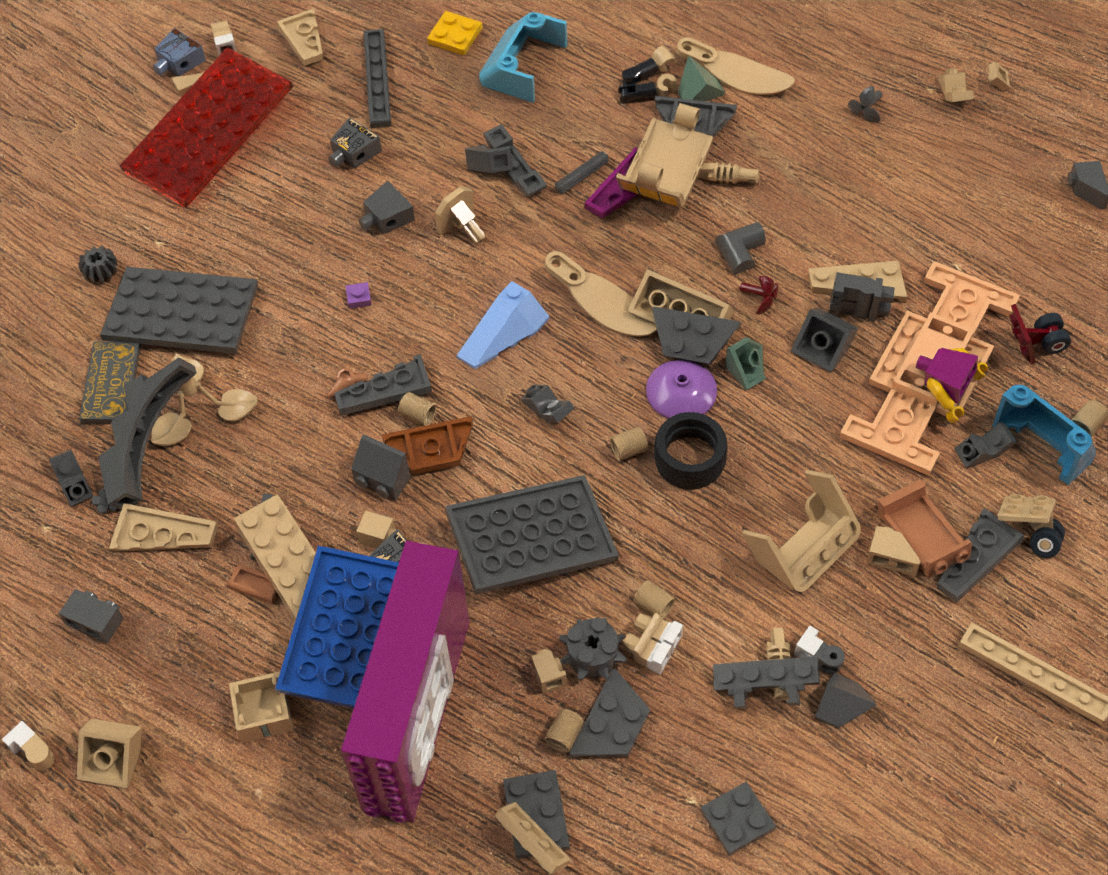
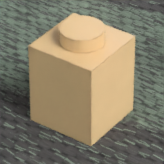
[356,511,397,548]

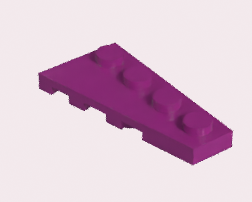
[585,147,638,219]

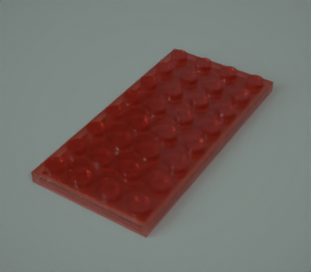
[120,47,293,208]

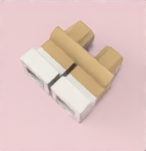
[623,613,683,675]

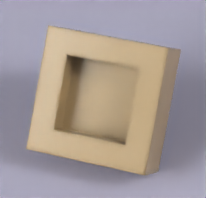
[988,61,1010,91]

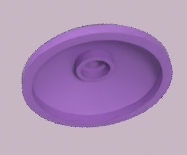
[646,360,717,419]

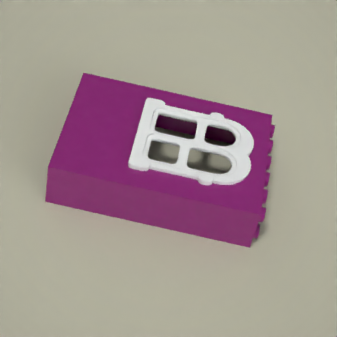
[341,541,470,823]

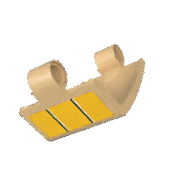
[616,103,713,208]

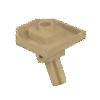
[435,187,485,243]

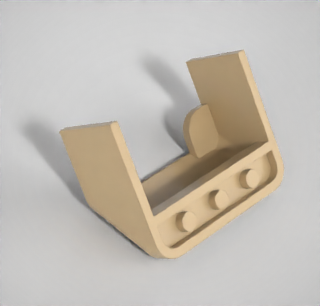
[742,470,861,592]

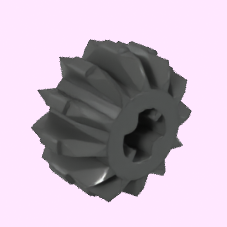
[78,245,118,283]

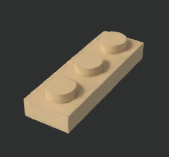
[495,802,571,874]

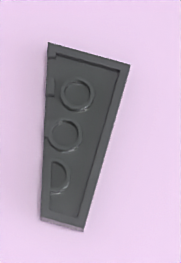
[334,354,432,416]
[937,508,1024,602]

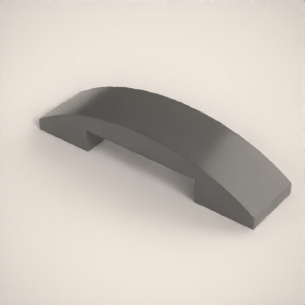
[483,124,547,197]

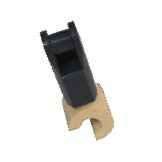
[622,46,677,85]
[618,74,677,103]

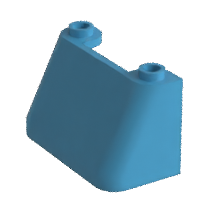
[992,385,1096,485]

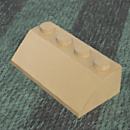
[628,269,734,324]

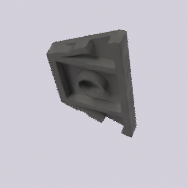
[655,96,737,138]
[652,306,741,365]
[569,669,650,759]

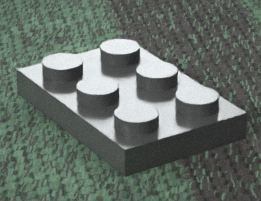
[503,770,570,860]

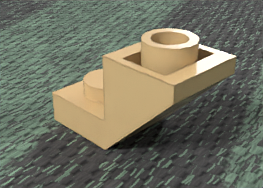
[938,68,974,102]

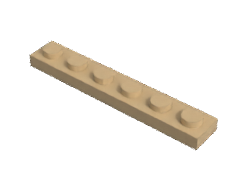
[958,623,1108,725]

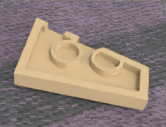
[277,8,323,66]

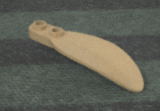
[676,38,795,95]
[544,251,657,336]

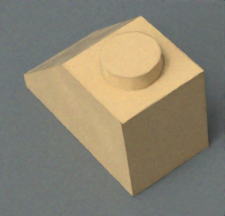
[867,526,921,576]

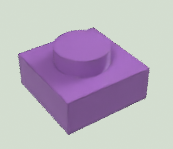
[346,282,372,309]

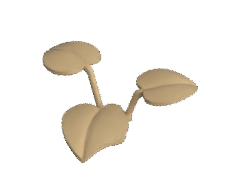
[151,354,258,446]

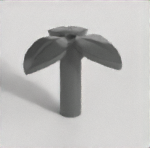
[848,86,883,122]

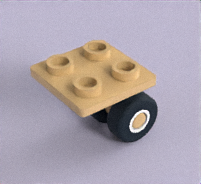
[998,494,1065,558]

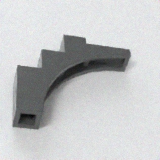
[98,358,197,510]

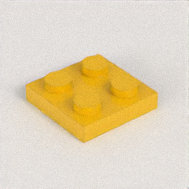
[427,11,482,56]

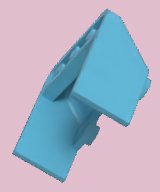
[479,12,568,102]

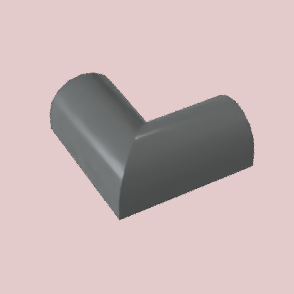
[715,222,766,275]

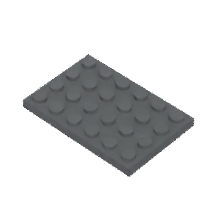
[100,267,258,354]
[445,475,619,594]

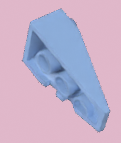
[457,281,549,369]

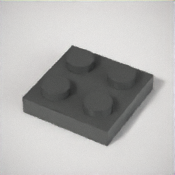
[700,781,776,856]

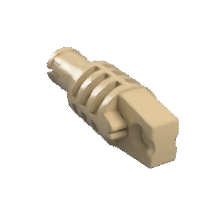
[698,162,759,184]
[766,628,791,701]

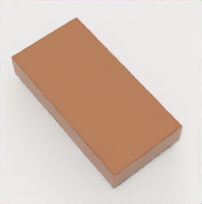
[227,564,278,605]

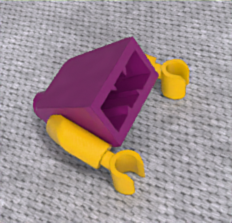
[916,348,988,423]

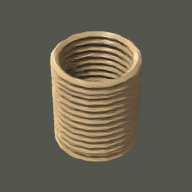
[398,392,436,426]
[1071,400,1108,438]
[610,427,648,461]
[633,580,675,619]
[545,709,584,753]

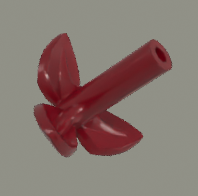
[739,276,779,314]

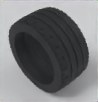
[654,412,728,490]

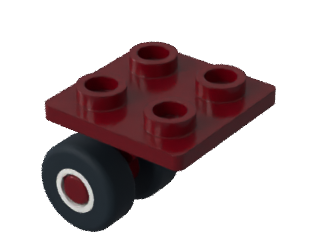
[1009,304,1072,364]

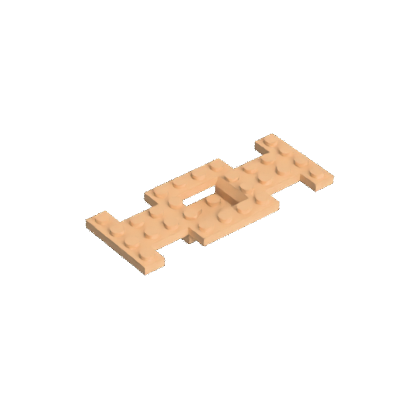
[840,261,1020,476]

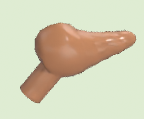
[327,368,368,398]

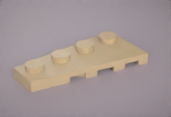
[808,261,907,302]
[109,503,219,552]

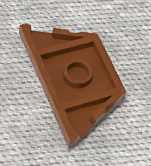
[382,416,473,475]

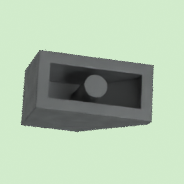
[1067,161,1108,209]

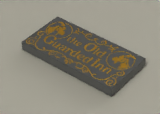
[79,341,141,424]

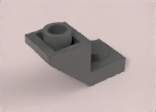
[464,144,513,173]
[521,384,574,423]
[954,422,1017,468]
[48,449,93,506]

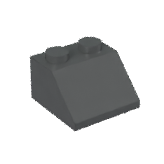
[791,308,859,372]
[351,434,410,500]

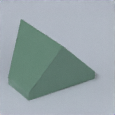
[678,55,725,101]
[725,337,766,390]

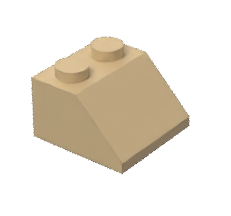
[77,719,142,788]

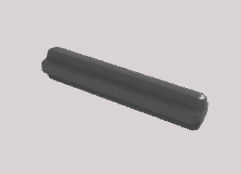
[555,151,609,194]

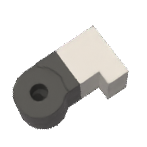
[794,626,845,675]

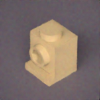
[531,649,567,693]

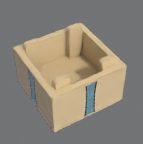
[229,671,294,743]

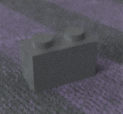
[59,589,124,644]

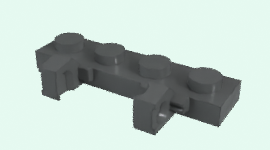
[713,656,820,710]

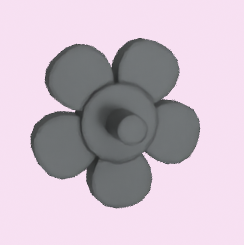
[92,489,118,514]

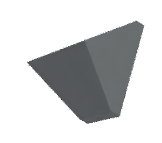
[815,673,877,729]

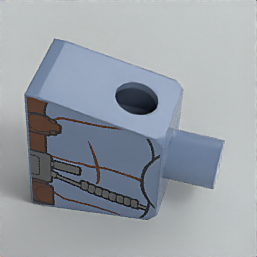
[153,28,206,76]

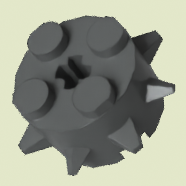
[559,617,627,681]

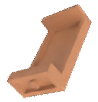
[878,479,972,578]

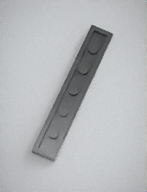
[363,29,392,128]

